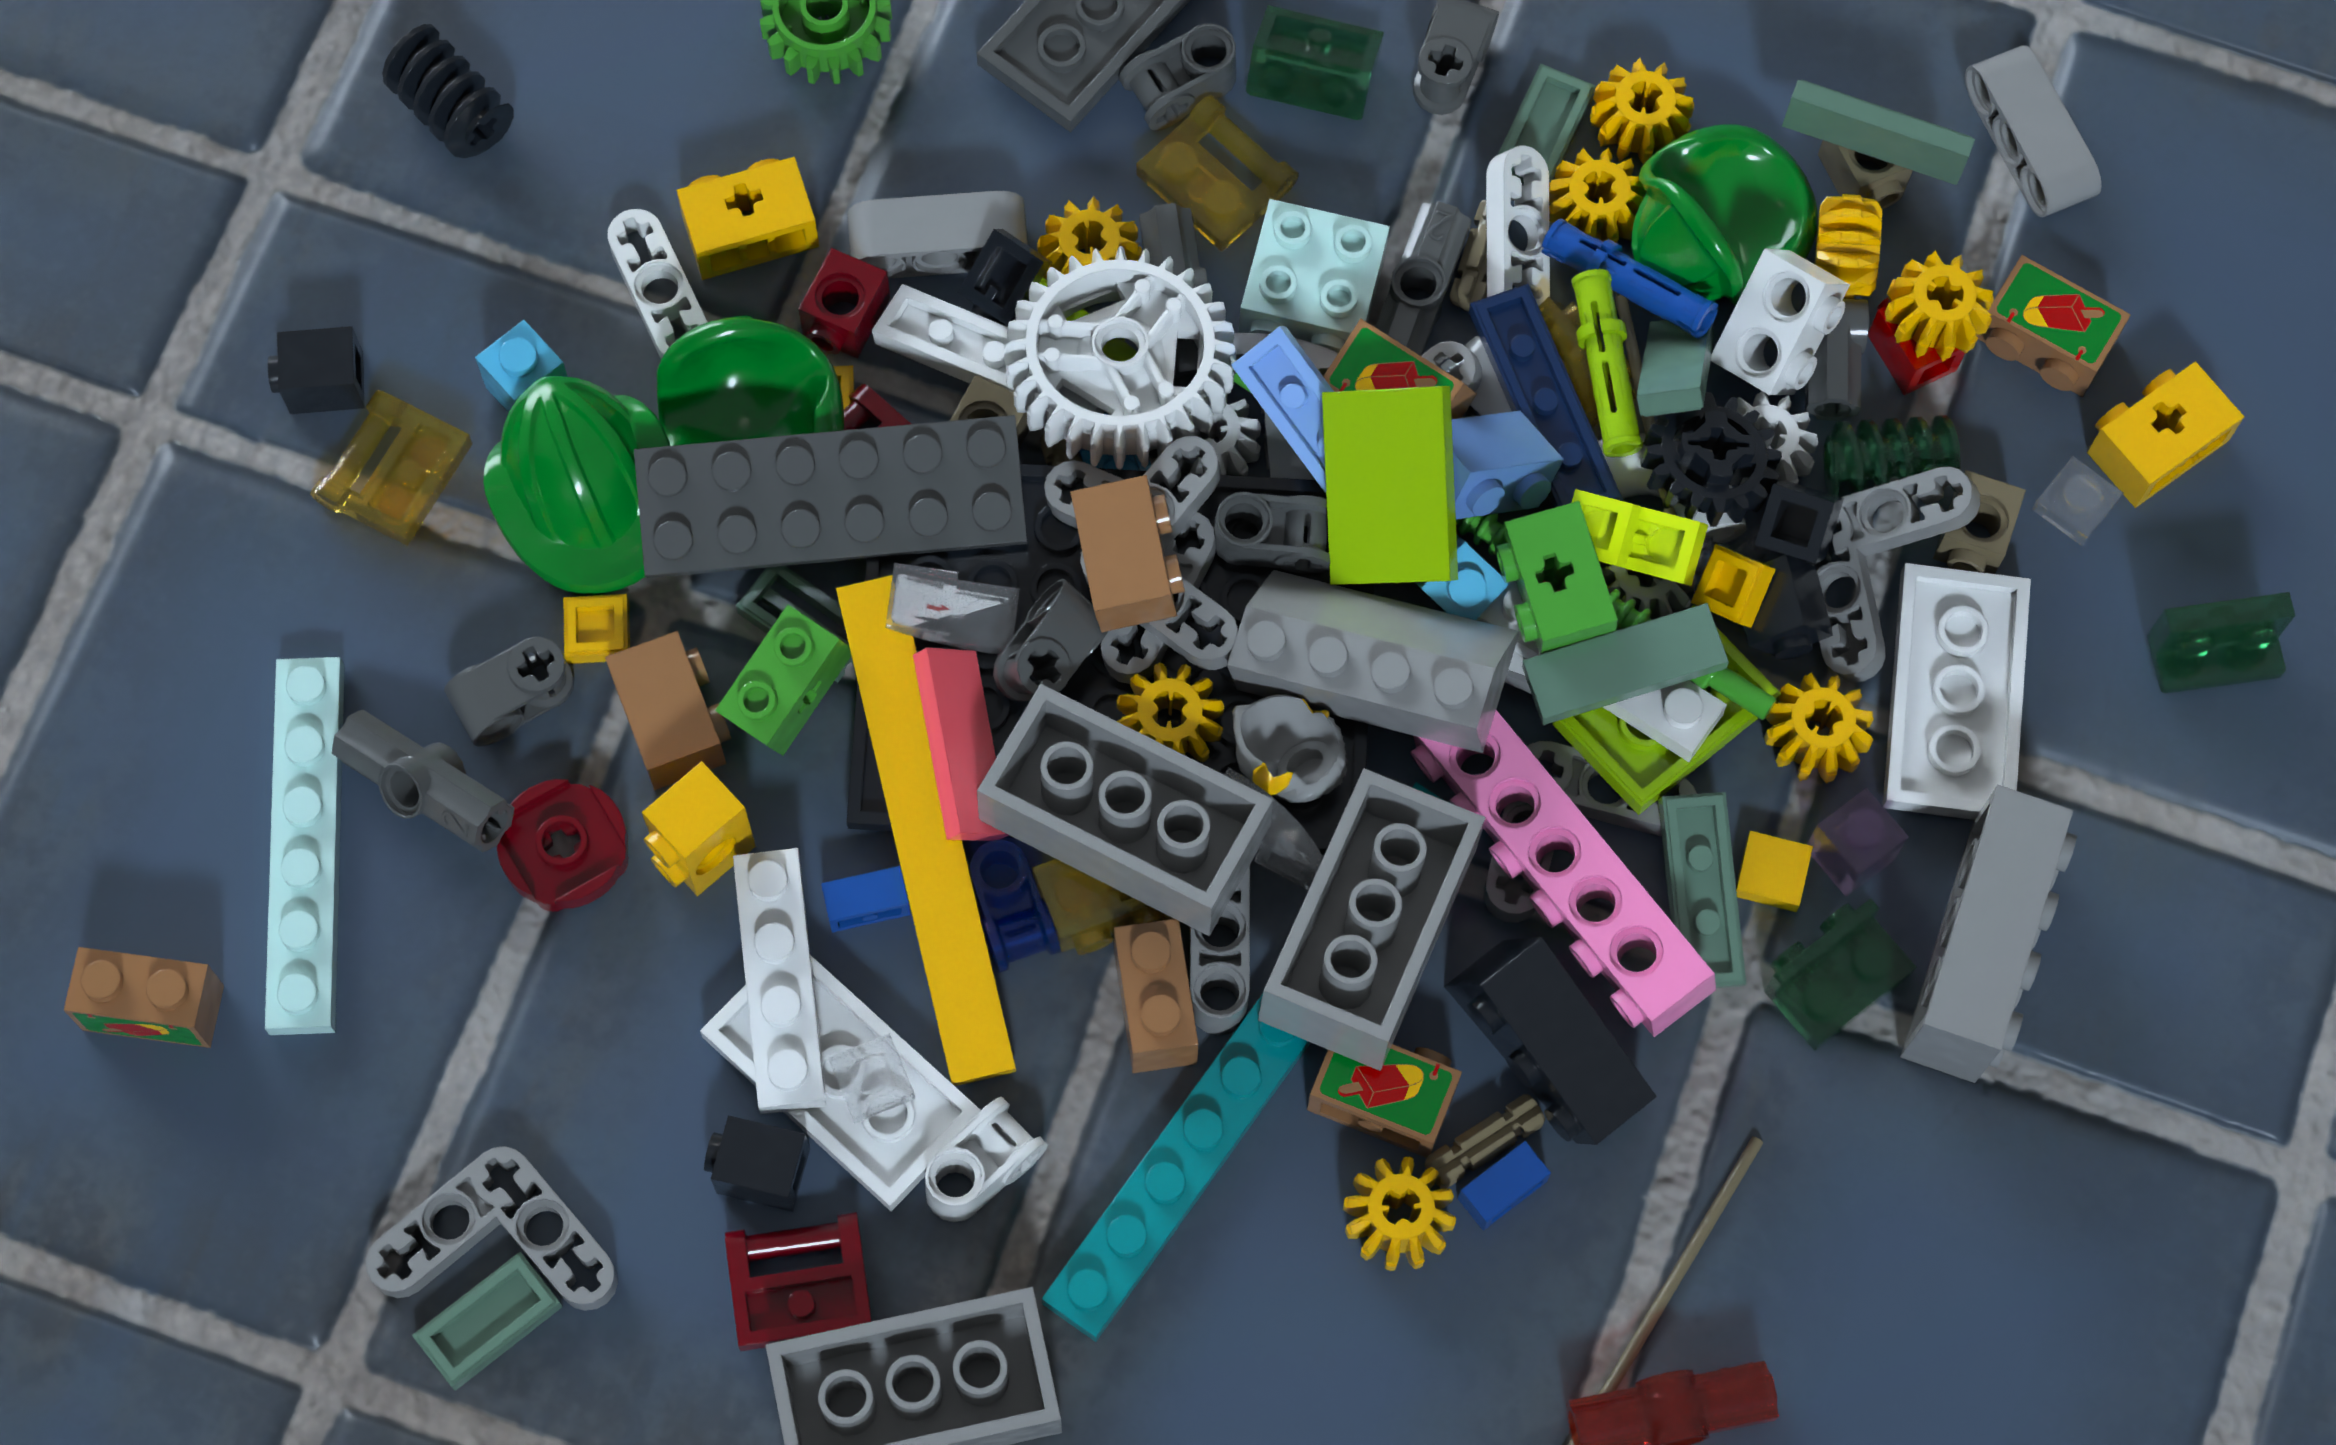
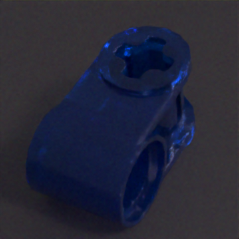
[970,839,1061,973]

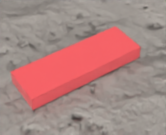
[913,648,1008,841]

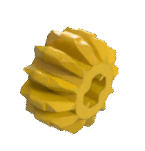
[1590,58,1695,165]
[1549,147,1646,244]
[1815,194,1883,298]
[1037,196,1142,279]
[1885,250,1994,362]
[1117,662,1224,762]
[1764,672,1874,784]
[1343,1156,1456,1271]

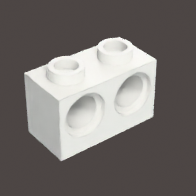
[1710,249,1850,395]

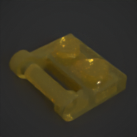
[1136,95,1299,252]
[310,390,473,546]

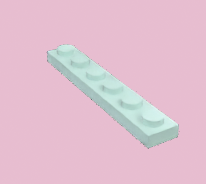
[265,657,344,1035]

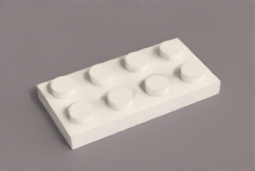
[1882,563,2031,820]
[700,955,980,1211]

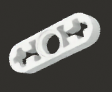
[1486,146,1550,314]
[608,209,708,359]

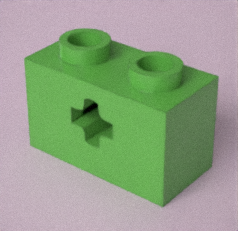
[1495,501,1618,655]
[715,604,851,756]

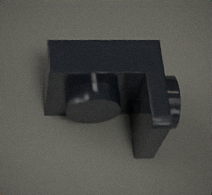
[958,229,1052,326]

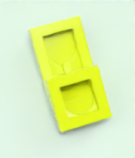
[1571,489,1708,586]

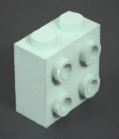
[1239,199,1390,353]

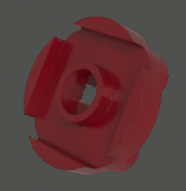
[497,779,629,912]

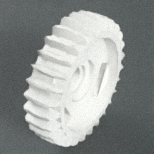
[1004,246,1237,470]

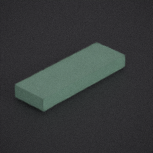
[1782,79,1975,185]
[1636,320,1714,417]
[1522,603,1729,725]
[1658,792,1746,988]

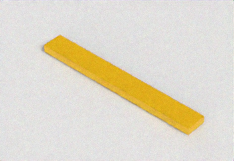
[836,574,1016,1086]

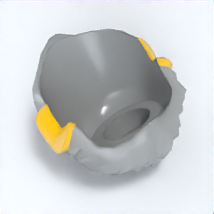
[1232,695,1348,803]

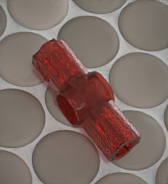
[1566,1361,1779,1445]

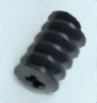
[382,24,514,158]

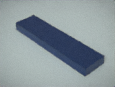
[1469,284,1623,508]

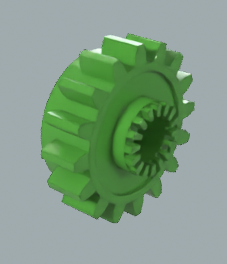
[759,0,892,84]

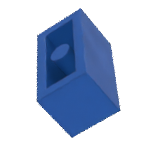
[821,866,911,933]
[1458,1141,1551,1231]

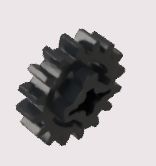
[1640,392,1782,527]

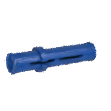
[1542,218,1718,339]

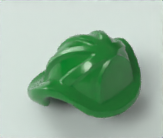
[1631,124,1818,306]
[656,316,844,446]
[483,376,671,595]

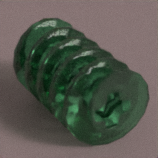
[1823,415,1961,496]

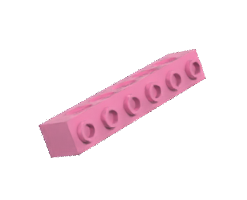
[1410,710,1716,1037]

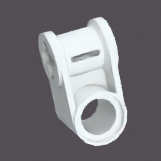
[925,1096,1048,1222]

